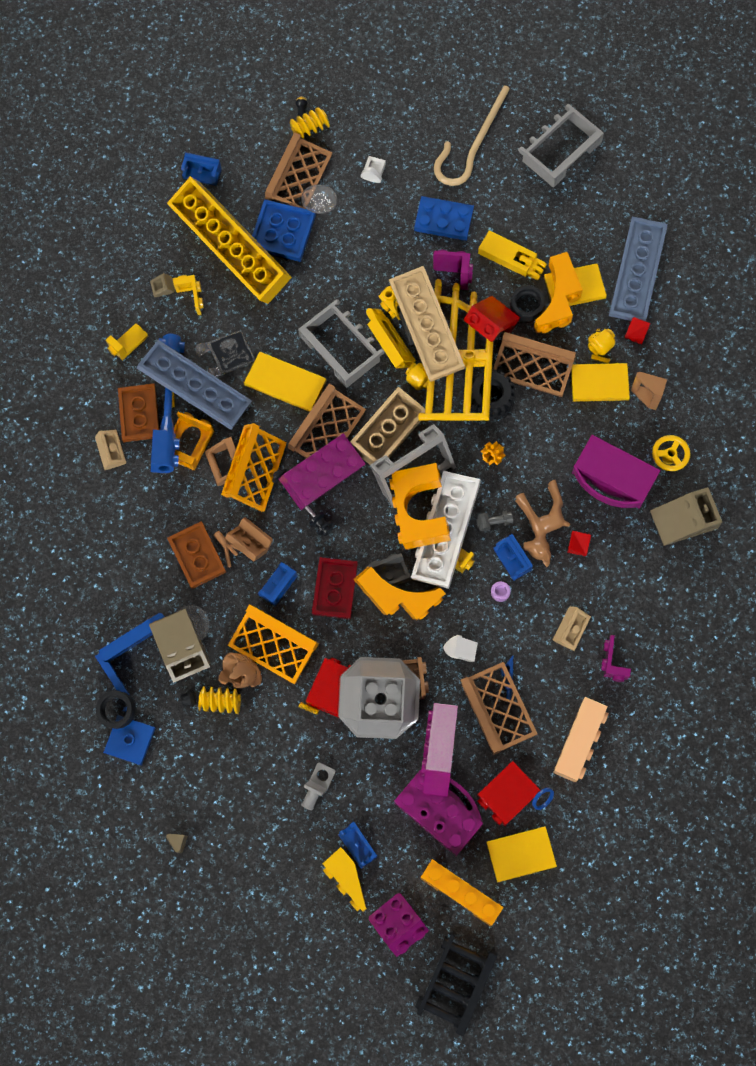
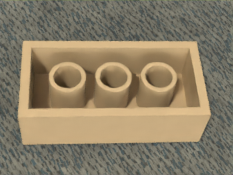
[350,387,425,465]

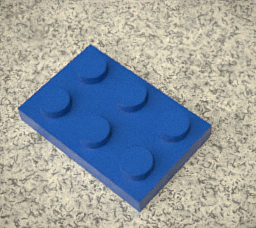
[414,196,474,241]

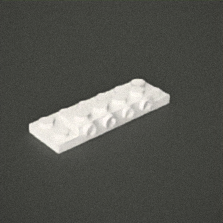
[411,471,481,589]

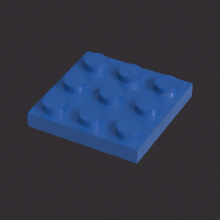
[252,199,316,262]

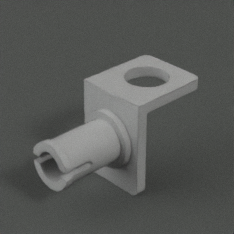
[301,762,336,810]

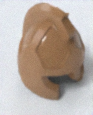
[219,652,262,688]

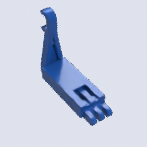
[95,613,165,711]

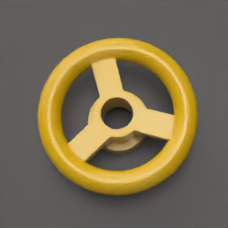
[652,435,690,471]

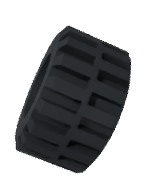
[471,369,515,421]

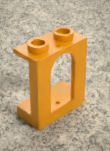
[174,411,214,470]

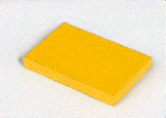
[544,263,607,306]
[571,363,630,402]
[486,826,557,883]

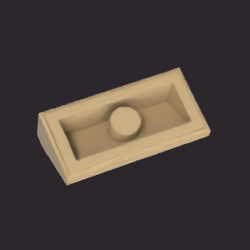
[95,430,126,470]
[553,607,591,651]

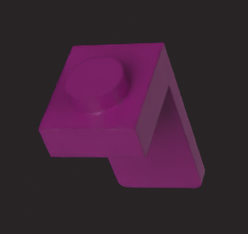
[601,635,631,682]

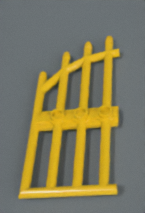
[418,279,493,421]

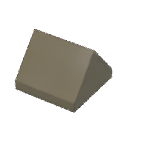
[166,834,188,854]

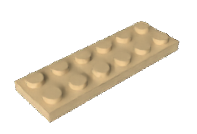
[389,266,465,382]

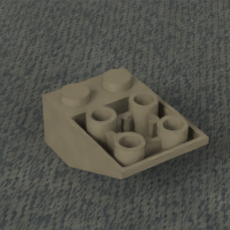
[650,487,723,546]
[149,608,210,683]

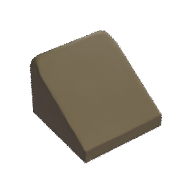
[150,273,175,297]

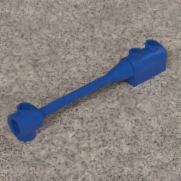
[151,334,185,473]

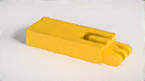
[478,230,547,280]
[366,308,416,368]

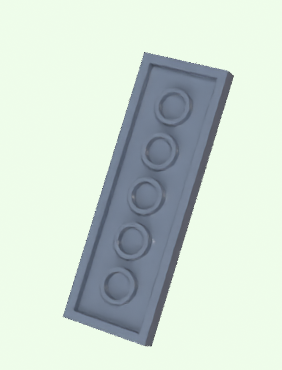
[609,216,668,321]
[137,340,252,430]

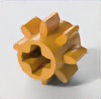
[481,441,506,465]

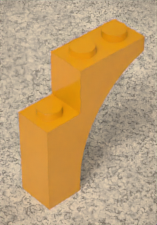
[534,252,583,334]
[353,567,446,620]

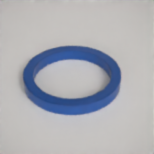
[532,788,554,810]

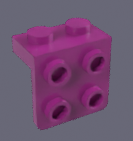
[433,249,473,290]
[369,893,429,957]

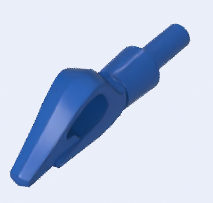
[501,656,514,700]

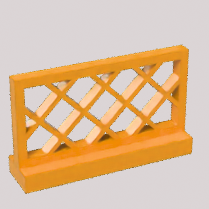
[221,423,287,512]
[228,604,319,684]

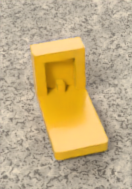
[173,275,204,315]
[106,324,148,361]

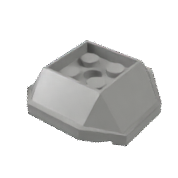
[338,657,420,739]

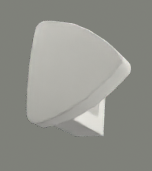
[361,156,386,183]
[443,635,477,662]

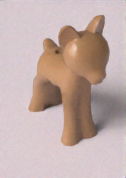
[515,480,570,567]

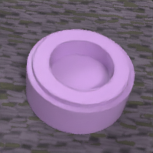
[491,581,511,602]

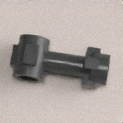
[476,511,513,531]

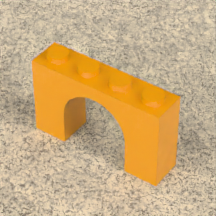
[389,463,451,549]
[421,859,503,926]

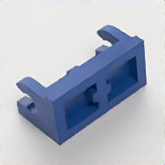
[181,153,222,186]
[493,534,533,581]
[258,562,298,606]
[338,822,377,869]

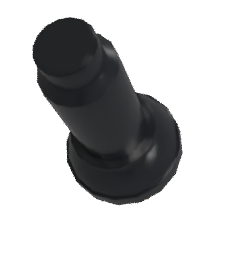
[296,97,308,119]

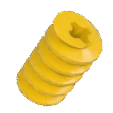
[290,107,330,139]
[198,686,241,714]

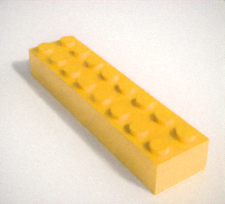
[167,176,292,304]

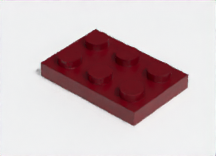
[312,557,358,619]

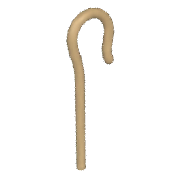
[434,86,509,186]

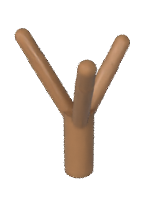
[214,531,240,568]

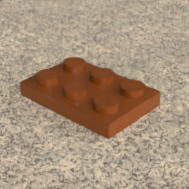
[118,383,160,443]
[167,521,226,589]

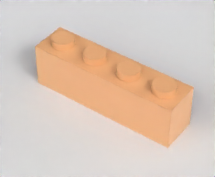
[553,697,609,782]

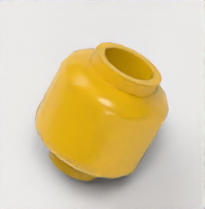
[588,328,615,355]
[405,363,428,390]

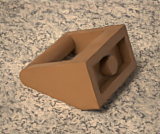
[631,372,667,410]
[205,437,246,486]

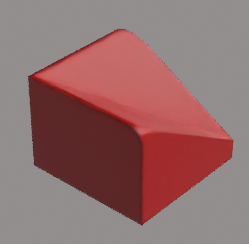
[625,317,650,345]
[567,531,591,556]

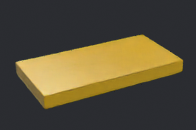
[244,352,327,412]

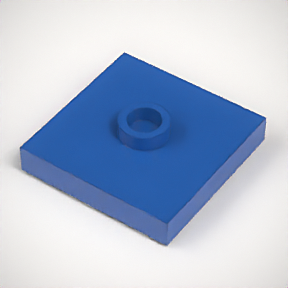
[103,715,156,766]

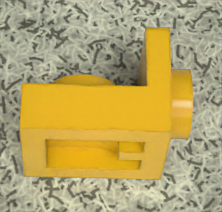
[455,548,475,574]

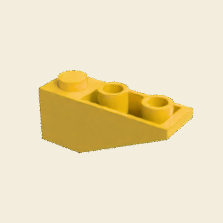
[322,847,367,912]

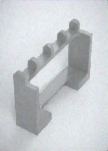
[518,104,604,188]
[298,299,385,388]
[370,424,456,509]

